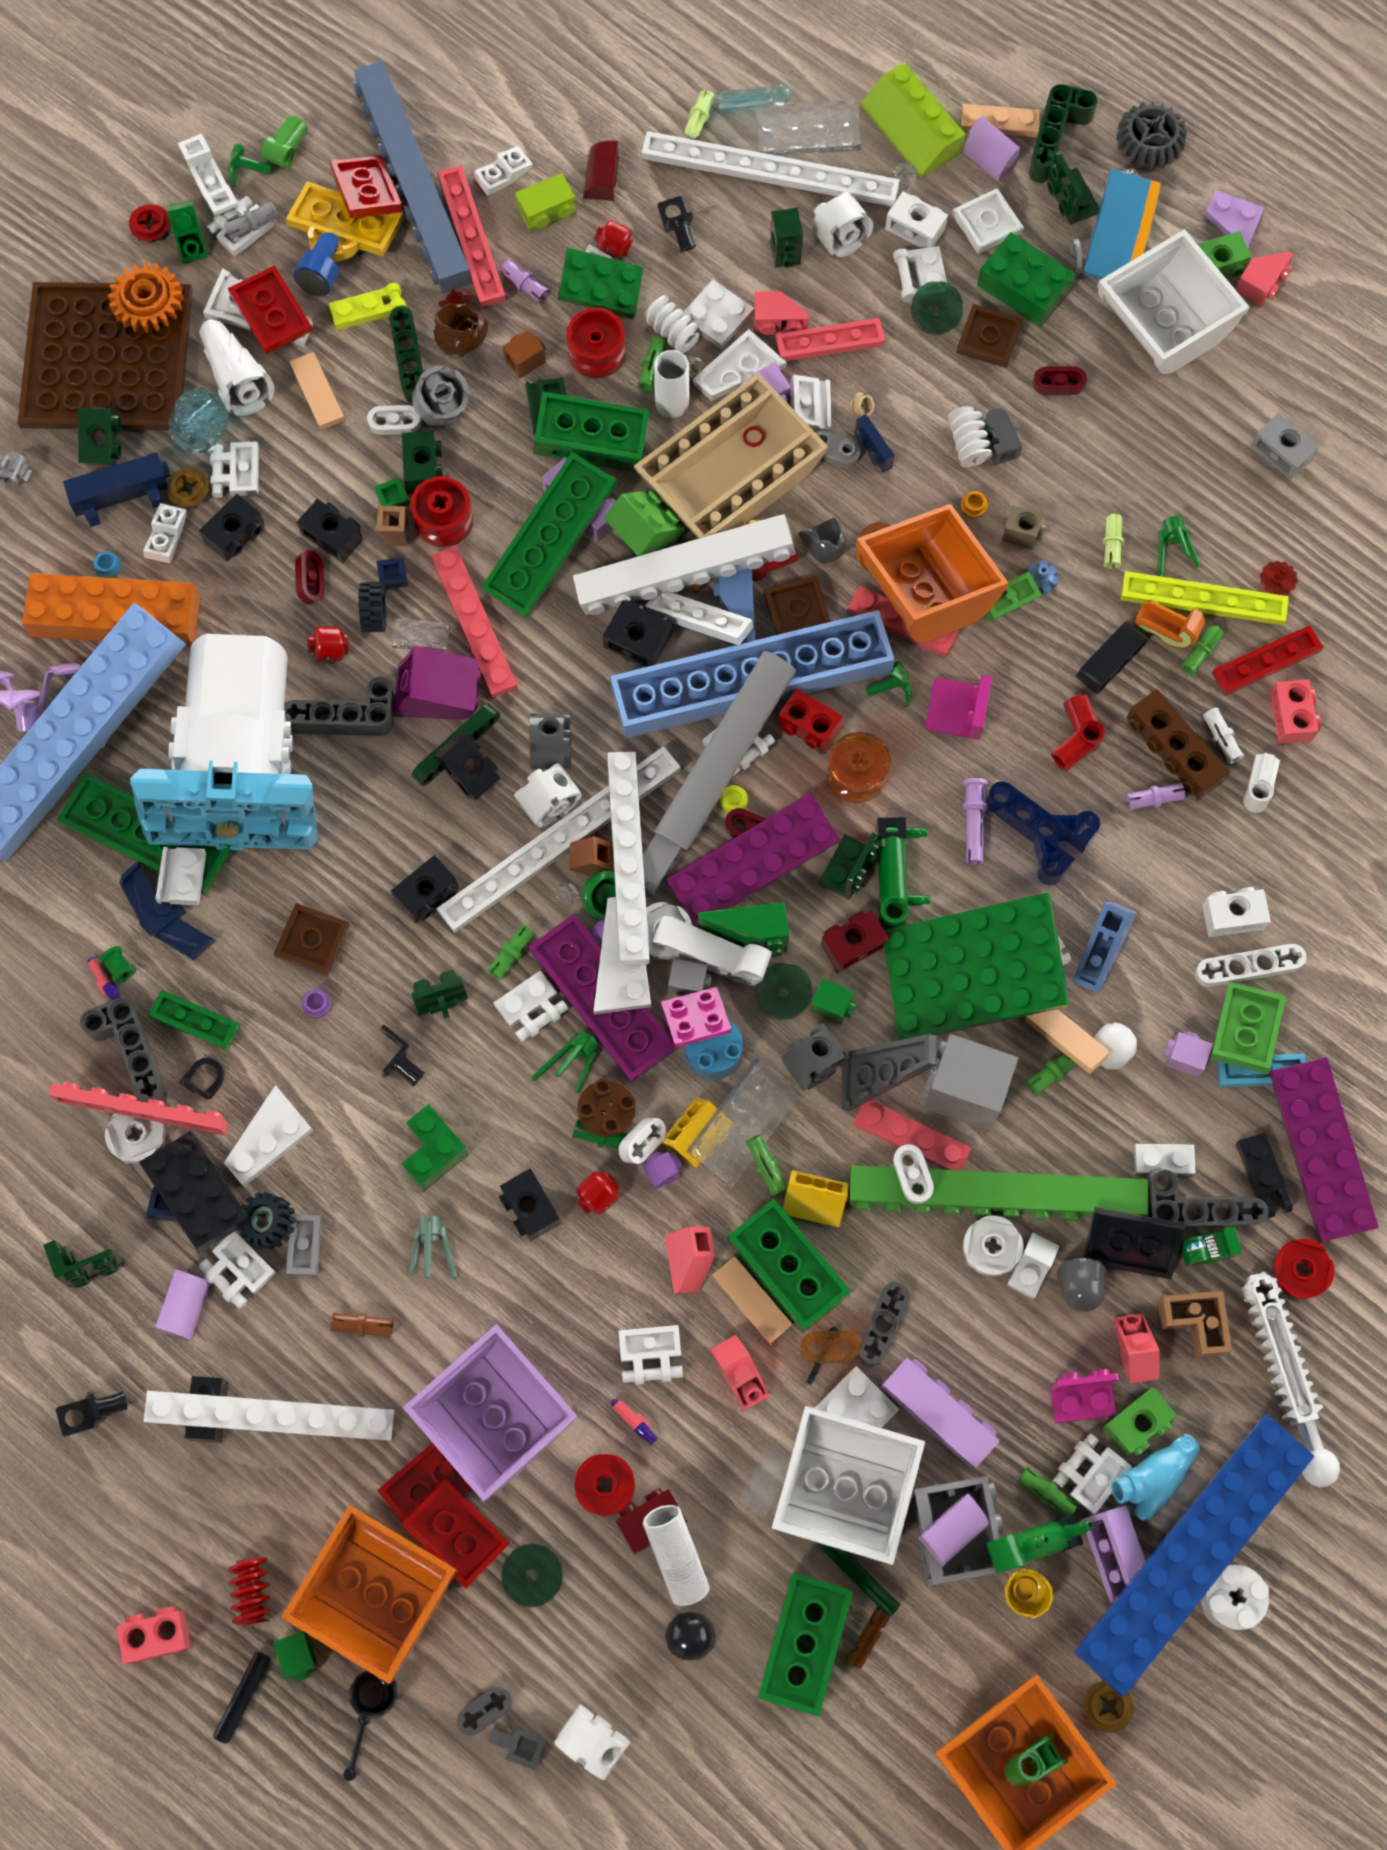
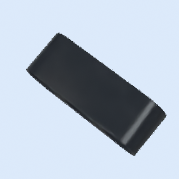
[1076,621,1149,694]

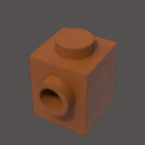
[503,330,546,379]
[569,836,613,876]

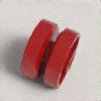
[567,308,625,378]
[410,476,473,547]

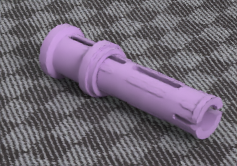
[962,778,988,865]

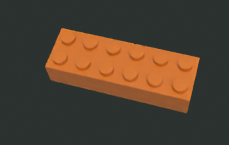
[22,573,200,647]

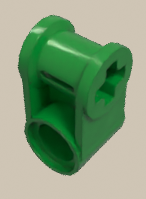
[1005,1732,1069,1787]

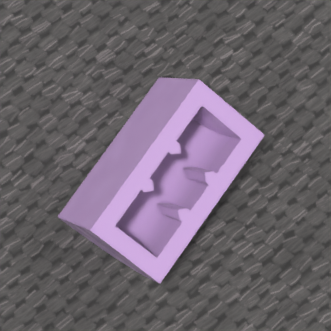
[963,116,1020,182]
[155,1269,210,1341]
[917,1494,989,1567]

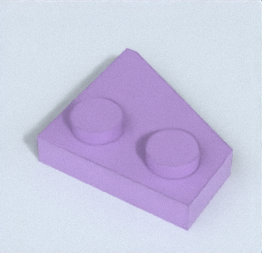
[1205,190,1264,248]

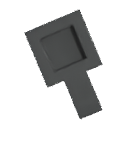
[488,1727,546,1770]

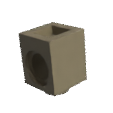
[1002,505,1046,549]

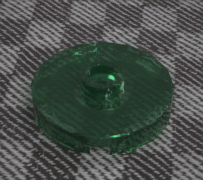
[910,281,963,335]
[755,963,812,1020]
[501,1544,563,1608]

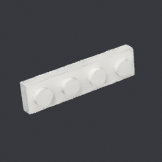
[645,591,753,646]

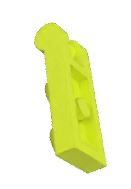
[329,283,407,331]

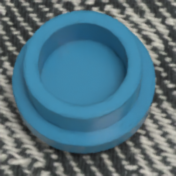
[93,552,121,578]

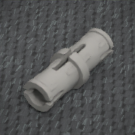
[224,201,279,240]

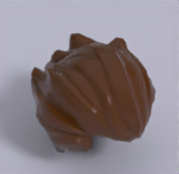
[433,304,488,357]

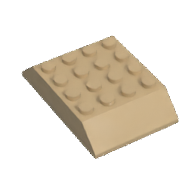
[634,373,828,539]

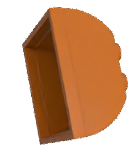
[855,503,1009,643]
[281,1505,457,1684]
[935,1674,1117,1850]

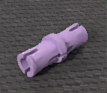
[500,259,550,304]
[1125,782,1185,811]

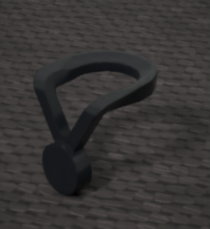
[179,1058,225,1099]

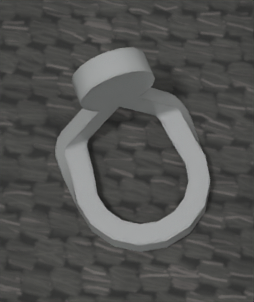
[1069,239,1087,277]

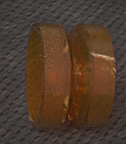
[827,731,891,803]

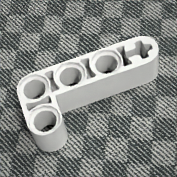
[652,916,772,986]

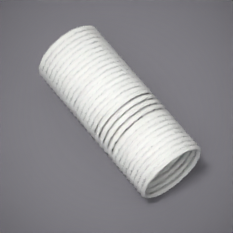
[654,350,689,418]
[643,1505,710,1606]

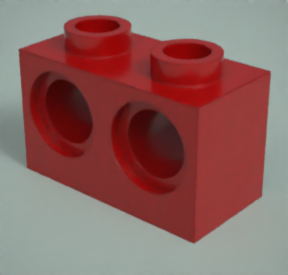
[778,688,843,752]

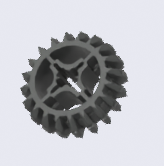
[1116,101,1187,170]

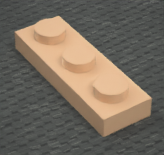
[961,104,1040,138]

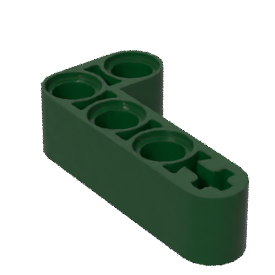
[1029,84,1098,183]

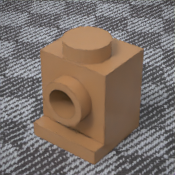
[376,506,409,546]

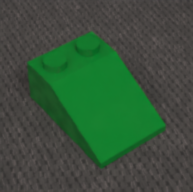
[698,902,789,957]

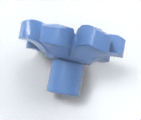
[1027,560,1059,594]

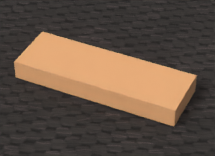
[289,352,345,431]
[1025,1009,1110,1074]
[712,1256,793,1345]

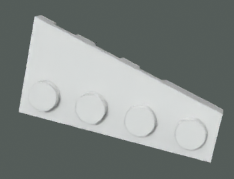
[594,897,651,1015]

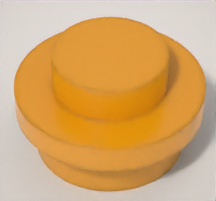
[961,491,988,518]

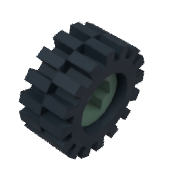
[358,582,387,632]
[239,1192,296,1249]

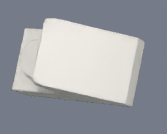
[1007,1232,1059,1299]

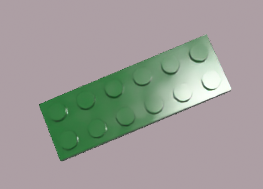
[481,452,618,619]
[56,773,232,896]

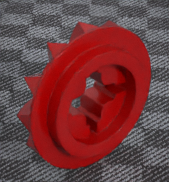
[129,204,171,244]

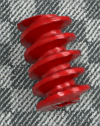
[228,1557,272,1625]

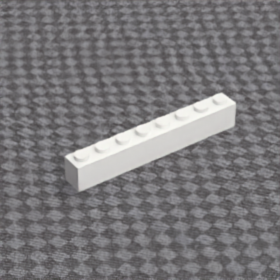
[573,514,796,615]

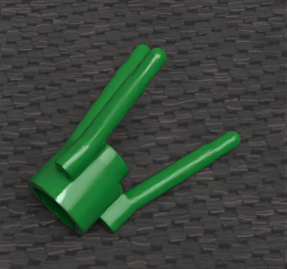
[1157,516,1200,577]
[531,1031,598,1093]

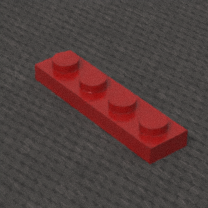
[1212,625,1324,696]

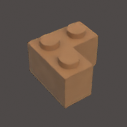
[1157,1291,1232,1358]

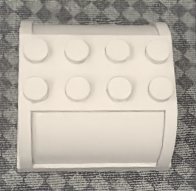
[1097,229,1249,374]
[771,1406,925,1565]

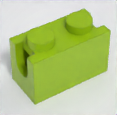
[515,173,577,232]

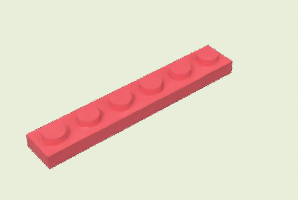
[437,165,506,308]
[431,546,518,699]
[49,1082,229,1136]

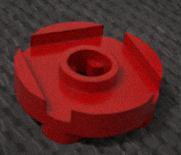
[1272,1238,1335,1300]
[574,1454,636,1517]

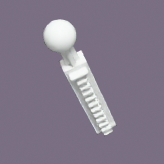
[1242,1272,1340,1488]

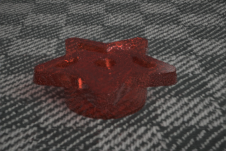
[438,289,472,307]

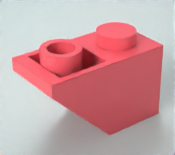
[1235,252,1293,307]
[754,291,808,335]
[664,1227,715,1294]
[1114,1314,1160,1383]
[710,1335,770,1411]

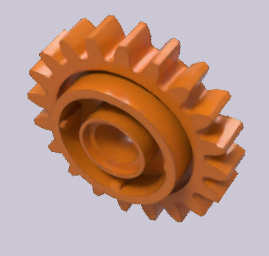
[108,262,184,333]

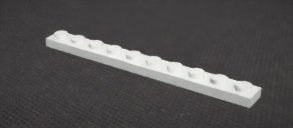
[642,131,900,207]
[437,746,681,933]

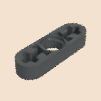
[858,1282,909,1366]

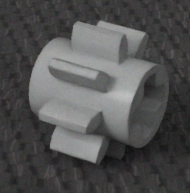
[0,452,32,486]

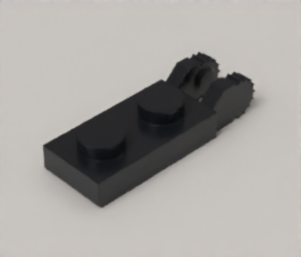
[1236,1133,1293,1218]

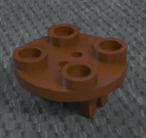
[577,1079,636,1137]

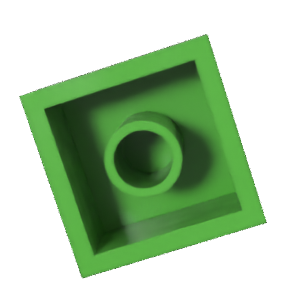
[604,490,686,556]

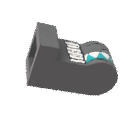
[983,408,1022,466]

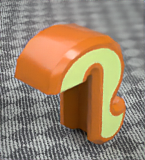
[1134,601,1205,649]

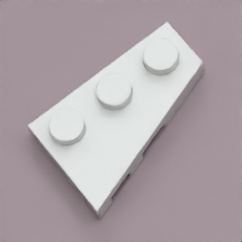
[693,329,787,401]
[224,1085,313,1187]

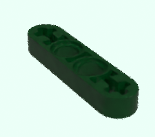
[389,307,423,403]
[412,703,501,786]

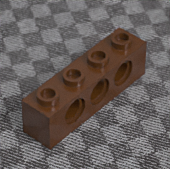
[1127,689,1230,801]

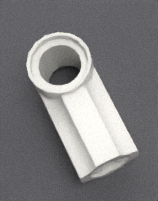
[1243,753,1280,813]

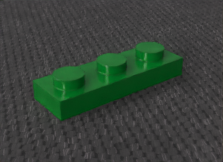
[148,990,241,1051]

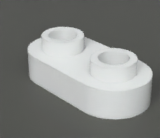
[367,405,422,435]
[893,1145,934,1204]

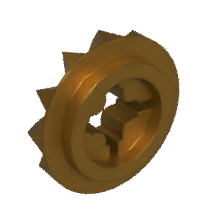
[167,467,210,510]
[1084,1680,1134,1733]

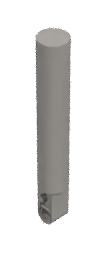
[643,651,796,896]

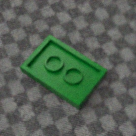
[557,247,643,319]

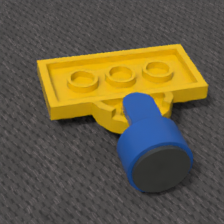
[286,181,404,296]

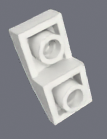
[473,146,533,196]
[143,503,187,564]

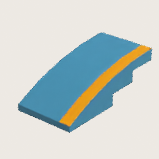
[1083,168,1161,279]

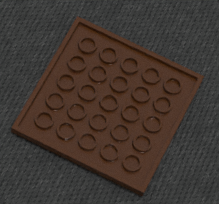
[18,282,192,431]

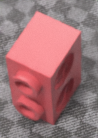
[1270,679,1321,744]
[117,1606,191,1664]

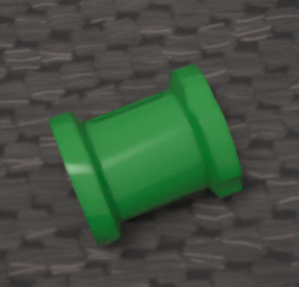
[98,946,136,984]

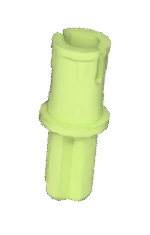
[685,90,715,139]
[1102,514,1124,569]

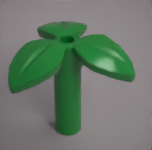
[228,143,271,187]
[865,661,912,707]

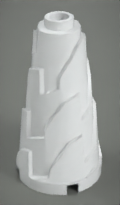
[199,320,275,416]

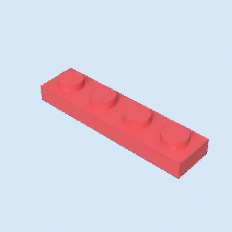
[776,318,885,362]
[847,585,958,658]
[852,1100,972,1170]

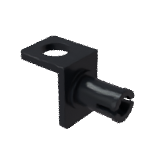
[657,196,696,252]
[380,1024,426,1087]
[56,1391,128,1437]

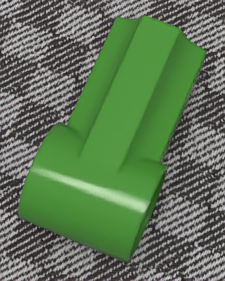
[261,115,308,169]

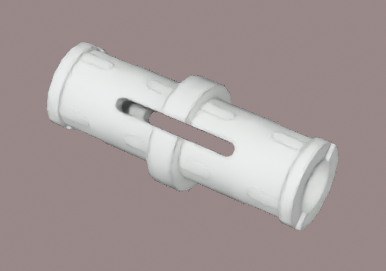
[1202,708,1245,764]

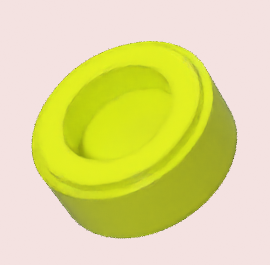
[720,785,748,813]

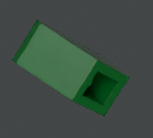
[167,200,208,264]

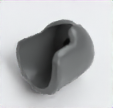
[799,517,846,563]
[1057,1258,1107,1312]

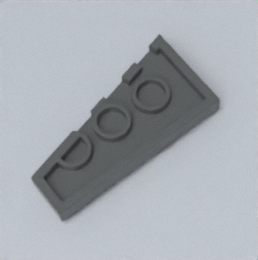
[842,1034,937,1111]

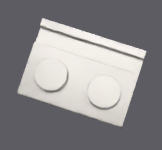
[790,375,831,432]
[156,847,206,906]

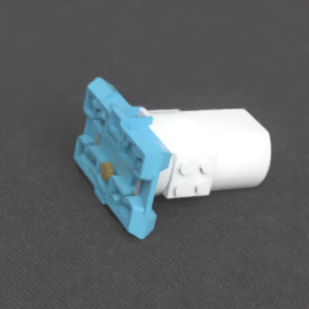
[130,634,318,851]

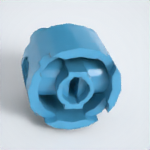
[685,1018,743,1081]

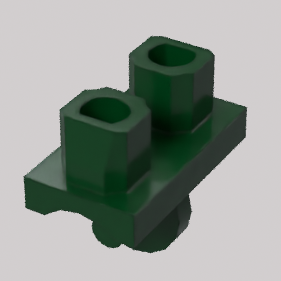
[411,970,468,1019]

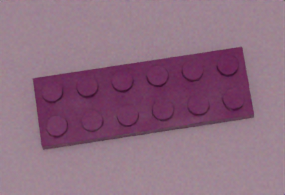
[666,792,841,928]
[528,914,678,1083]
[1269,1057,1379,1243]

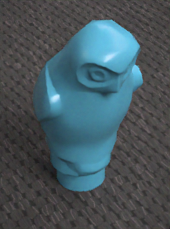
[1111,1433,1200,1520]

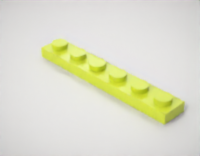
[1120,571,1289,626]

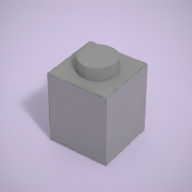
[668,959,712,996]

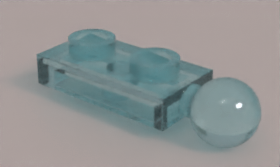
[716,84,791,112]

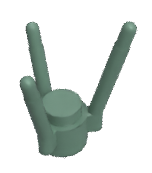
[408,1216,457,1279]

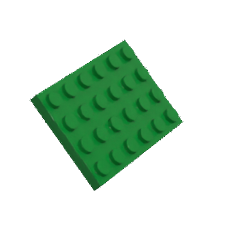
[884,892,1070,1040]

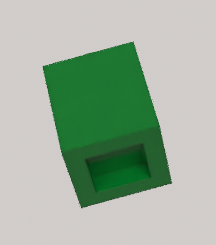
[273,1631,319,1683]

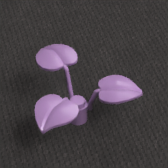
[0,663,83,732]

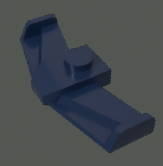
[119,862,215,961]

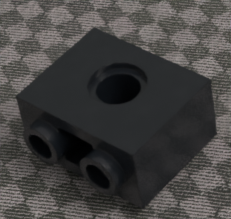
[602,600,672,667]

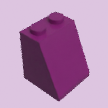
[394,645,481,720]

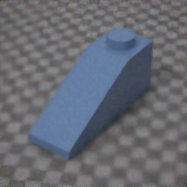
[713,569,755,644]
[1072,901,1137,993]

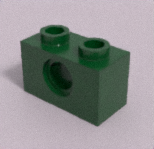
[770,208,803,268]
[78,408,121,465]
[401,431,443,494]

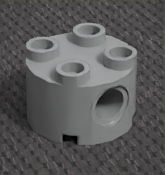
[412,365,470,427]

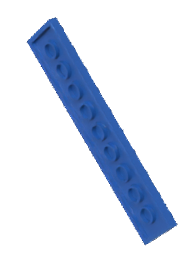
[1073,1414,1315,1697]

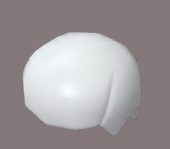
[1093,1022,1137,1069]

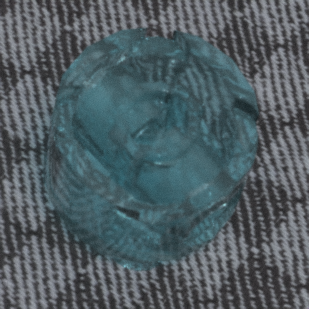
[168,387,229,453]

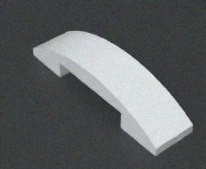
[178,134,238,216]

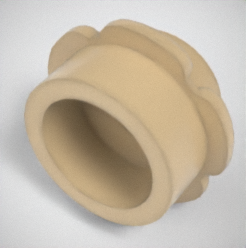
[850,392,874,419]

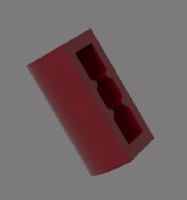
[583,141,619,201]

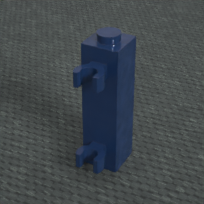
[63,452,171,527]

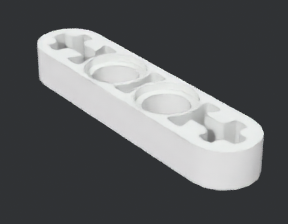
[1194,944,1307,987]

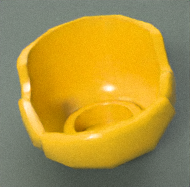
[1004,1568,1053,1619]

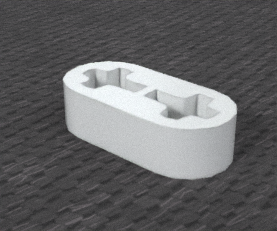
[619,1118,666,1164]

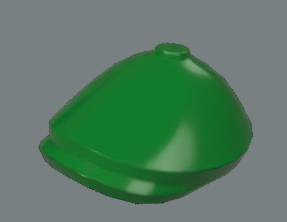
[582,871,616,920]

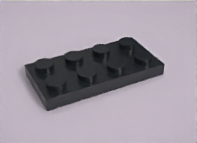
[139,1131,250,1254]

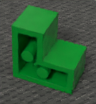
[401,1104,469,1192]

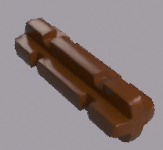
[847,1609,889,1669]

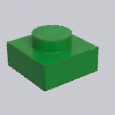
[374,478,410,507]

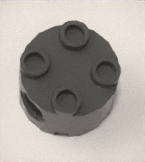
[529,713,572,769]
[781,1024,850,1091]

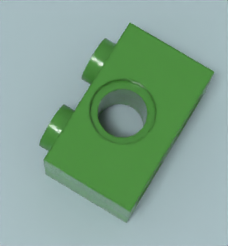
[1197,231,1252,278]
[1102,1386,1177,1456]

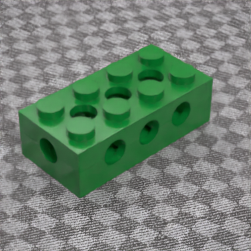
[533,391,649,472]
[727,1199,851,1334]
[757,1572,853,1717]

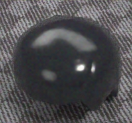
[665,1612,716,1660]
[349,1671,397,1719]

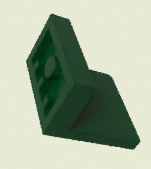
[1047,152,1099,225]
[819,832,880,900]
[43,1240,125,1288]

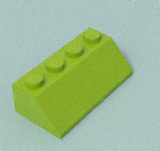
[861,62,966,178]

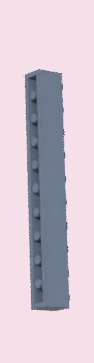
[352,60,472,294]

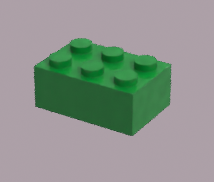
[977,232,1076,327]

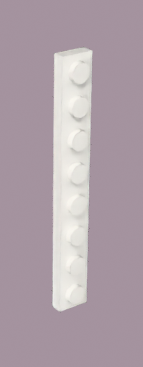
[607,752,650,965]
[143,1391,394,1441]

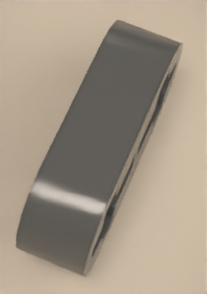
[457,1687,512,1735]

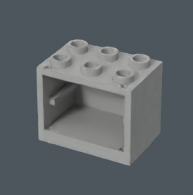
[921,1034,1018,1132]
[910,1476,1007,1587]

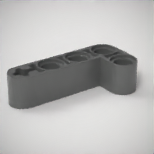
[284,676,395,736]
[80,998,168,1103]
[1147,1168,1269,1226]

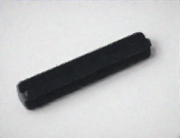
[213,1651,271,1744]

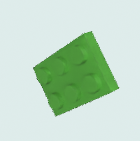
[1210,981,1286,1074]

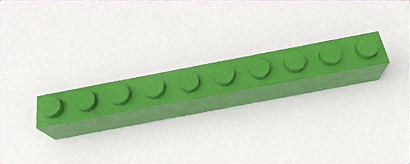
[848,1165,1148,1221]

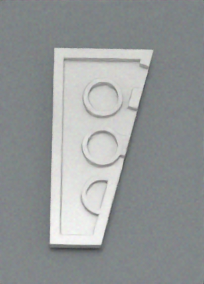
[203,268,313,347]

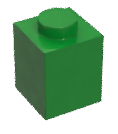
[810,978,856,1024]

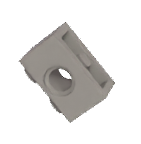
[1251,413,1319,480]

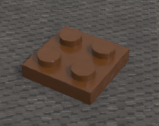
[956,304,1023,369]
[764,576,831,635]
[273,903,350,976]

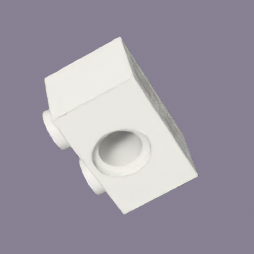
[885,192,948,248]
[1202,887,1271,937]

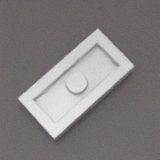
[1134,1144,1196,1176]

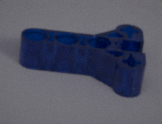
[986,781,1100,886]

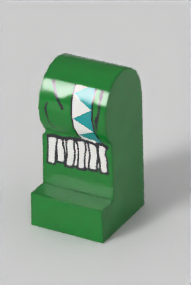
[1180,1226,1242,1266]

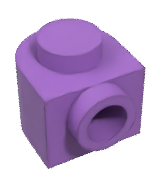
[643,1151,682,1189]

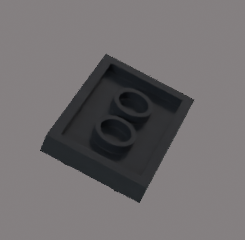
[1083,1207,1185,1279]

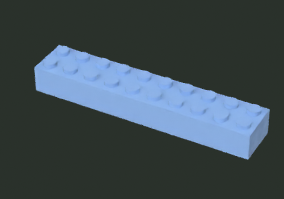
[0,603,186,862]
[610,610,895,739]

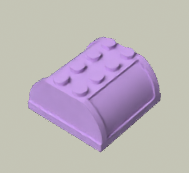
[403,1324,578,1502]

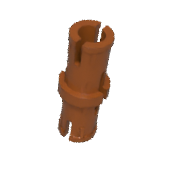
[331,1312,394,1338]

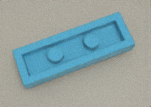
[1216,1054,1306,1087]

